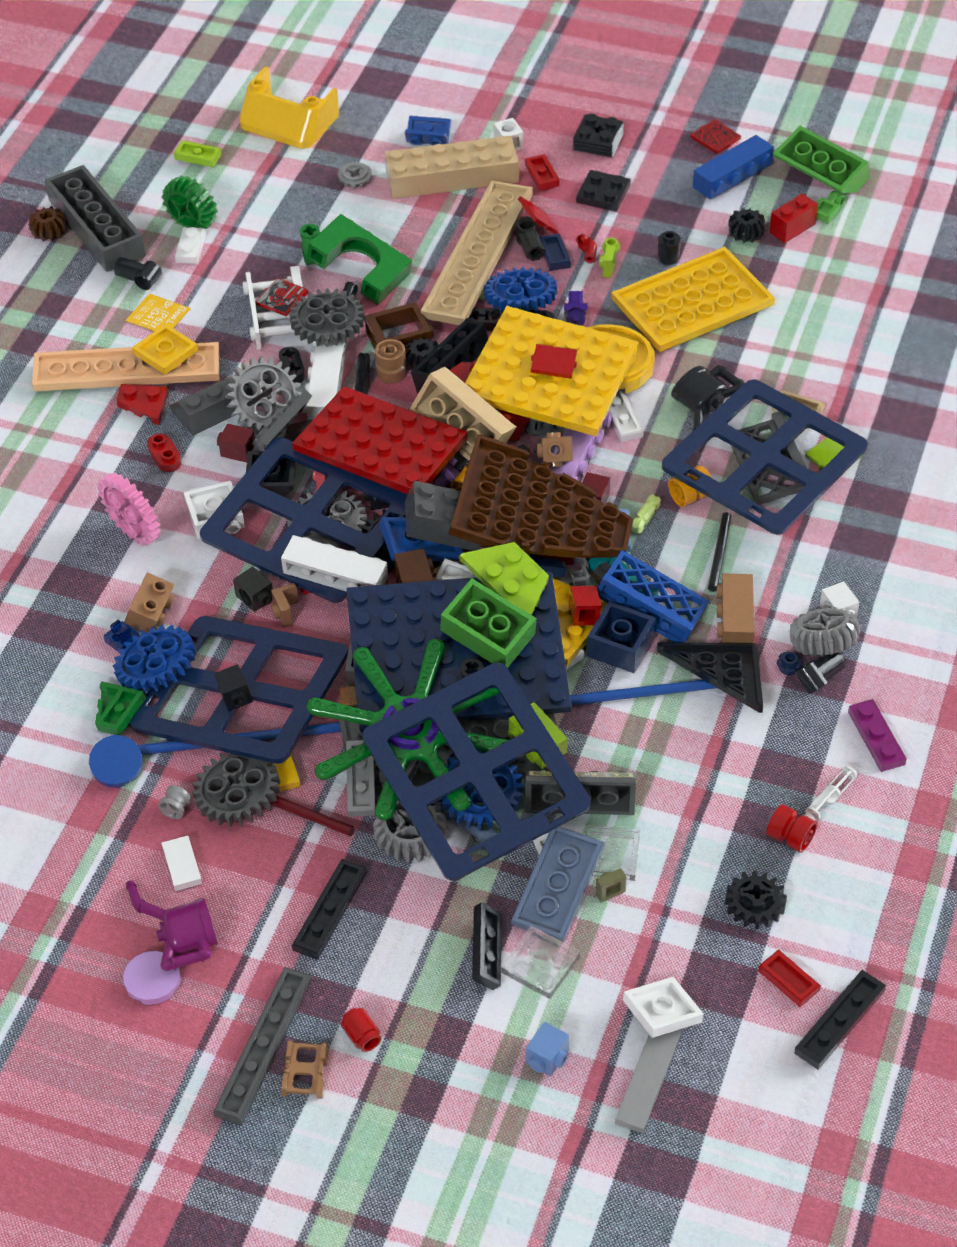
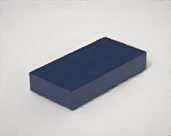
[540,234,571,271]

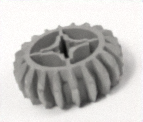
[790,607,860,657]
[373,800,447,863]

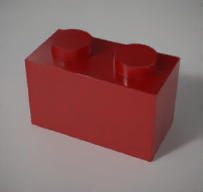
[769,193,818,243]

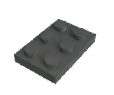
[252,390,312,451]

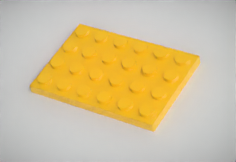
[611,247,775,352]

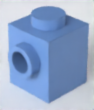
[526,1022,569,1076]

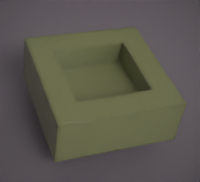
[596,868,626,902]

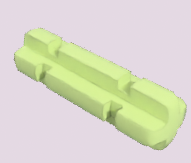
[631,495,661,534]

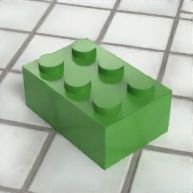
[440,578,537,668]

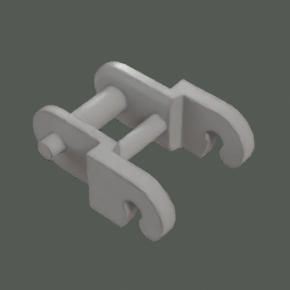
[560,558,592,586]

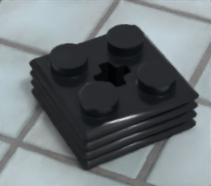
[573,113,624,157]

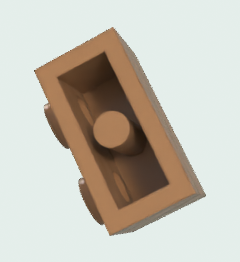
[124,572,175,633]

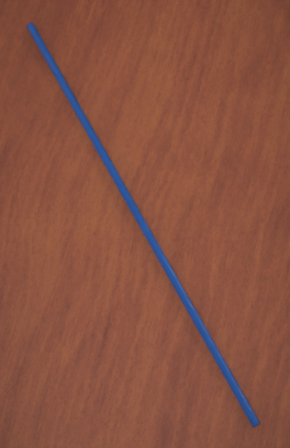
[138,680,717,755]

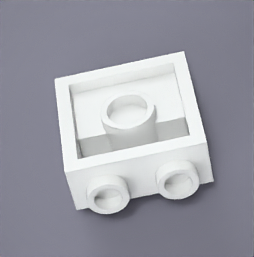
[183,481,245,540]

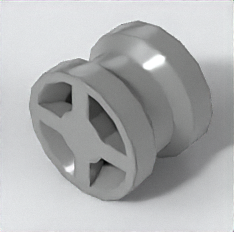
[158,785,192,819]

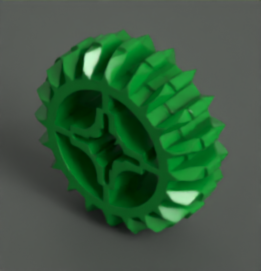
[161,175,218,229]

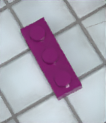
[848,699,907,772]

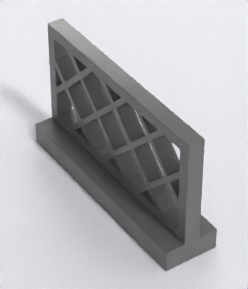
[731,411,807,505]

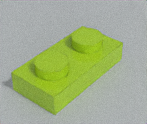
[174,140,222,168]

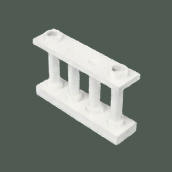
[242,266,307,350]

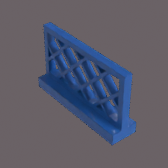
[597,550,709,642]

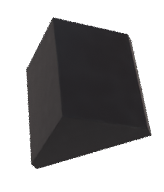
[246,451,296,497]

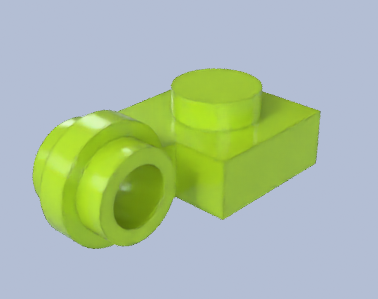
[599,237,620,278]

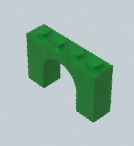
[306,214,412,305]

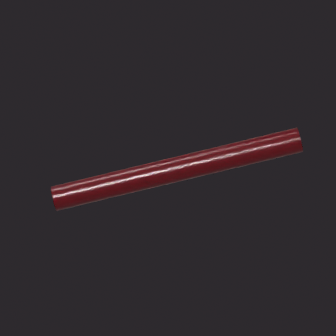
[269,795,355,837]

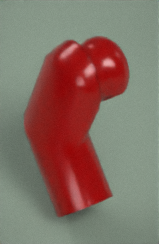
[576,234,597,263]

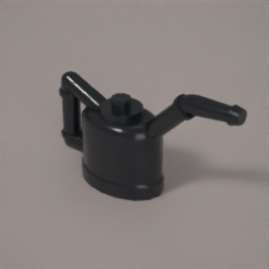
[671,365,744,432]

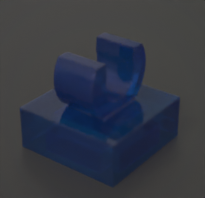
[103,619,140,651]

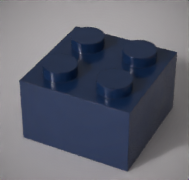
[587,601,656,673]

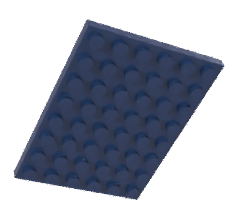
[346,571,571,730]

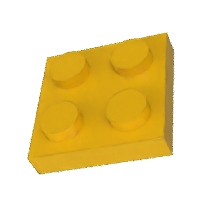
[132,323,199,375]

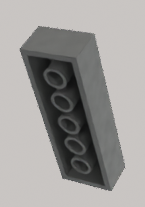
[45,165,146,272]

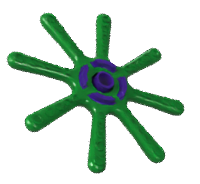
[306,639,509,821]

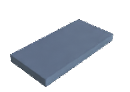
[511,826,605,944]

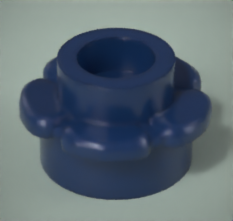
[777,652,802,676]

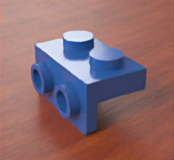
[405,116,451,146]

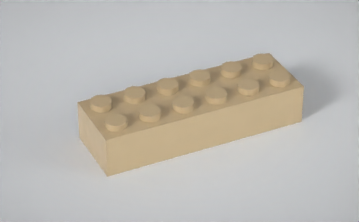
[385,136,519,199]

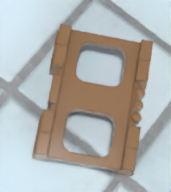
[281,1041,329,1099]

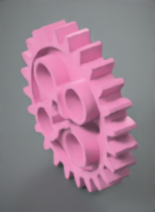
[97,472,161,546]

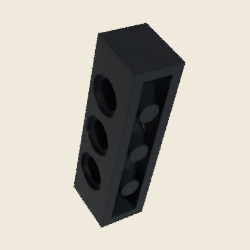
[411,318,489,394]

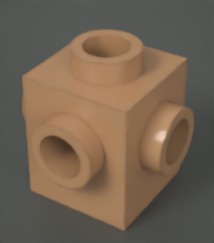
[537,432,573,467]

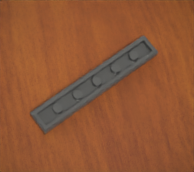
[213,967,312,1126]

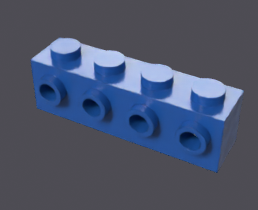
[693,135,774,200]

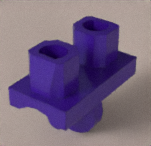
[564,291,588,326]

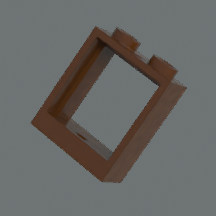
[365,302,434,350]

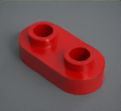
[147,434,182,472]

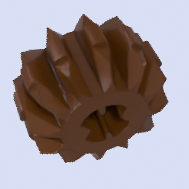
[28,206,66,241]

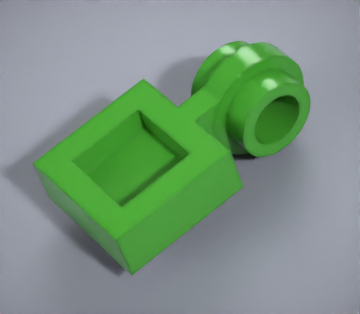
[816,191,846,224]

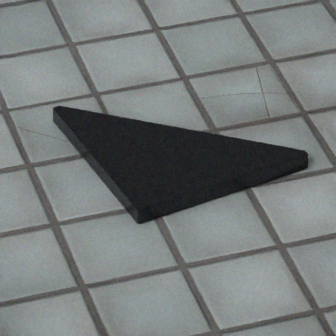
[657,642,763,713]

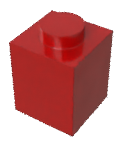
[568,586,601,626]

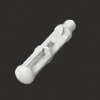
[804,766,857,821]

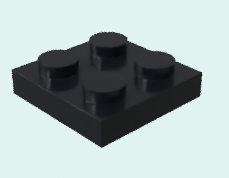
[576,170,631,212]

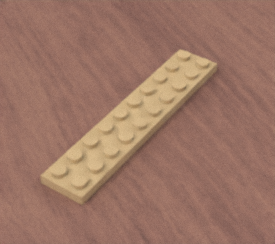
[421,180,533,325]

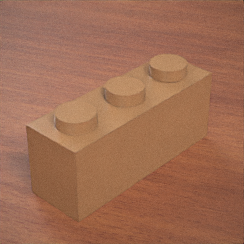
[716,573,754,643]

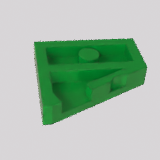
[95,681,146,735]

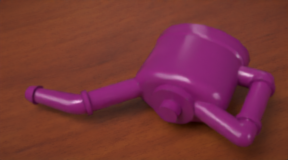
[126,880,218,971]

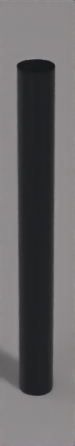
[708,512,732,592]

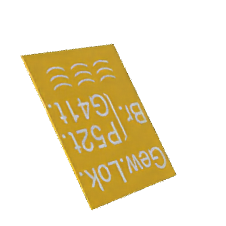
[125,293,191,331]

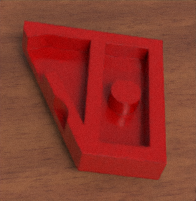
[116,384,168,425]

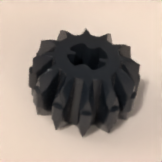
[728,207,766,243]
[405,336,438,370]

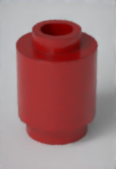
[341,1008,382,1052]

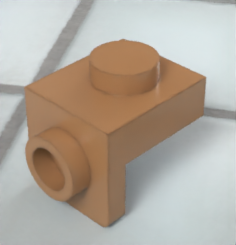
[271,583,299,628]

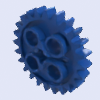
[484,267,557,312]
[113,625,196,693]
[437,751,524,830]

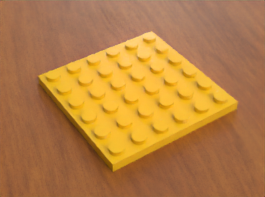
[465,306,639,437]

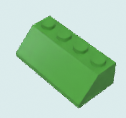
[773,125,870,193]

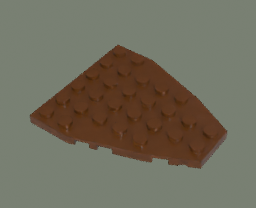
[448,434,633,558]

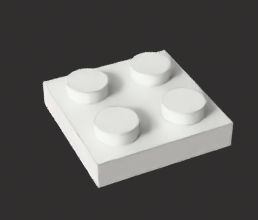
[623,977,704,1038]

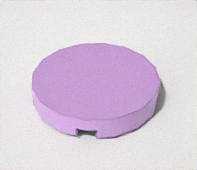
[123,951,181,1005]

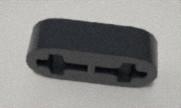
[279,347,305,383]

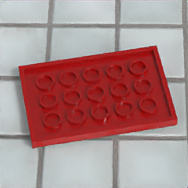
[292,386,468,494]

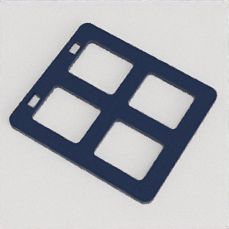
[661,379,868,535]
[200,437,408,603]
[130,616,348,764]
[363,663,591,881]

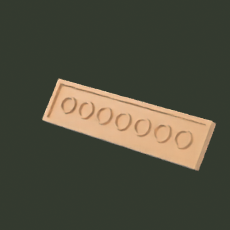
[32,342,220,391]

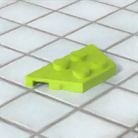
[460,542,549,615]

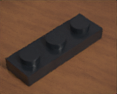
[472,902,502,990]

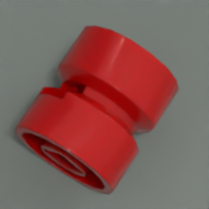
[766,804,818,853]

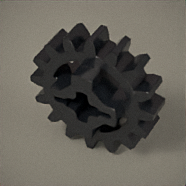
[725,871,787,929]

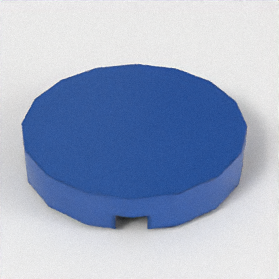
[89,735,143,788]

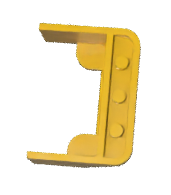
[239,66,339,149]

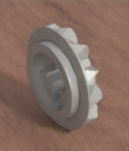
[338,162,372,188]

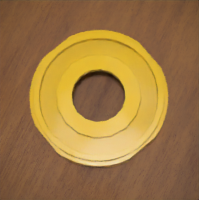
[587,324,655,393]

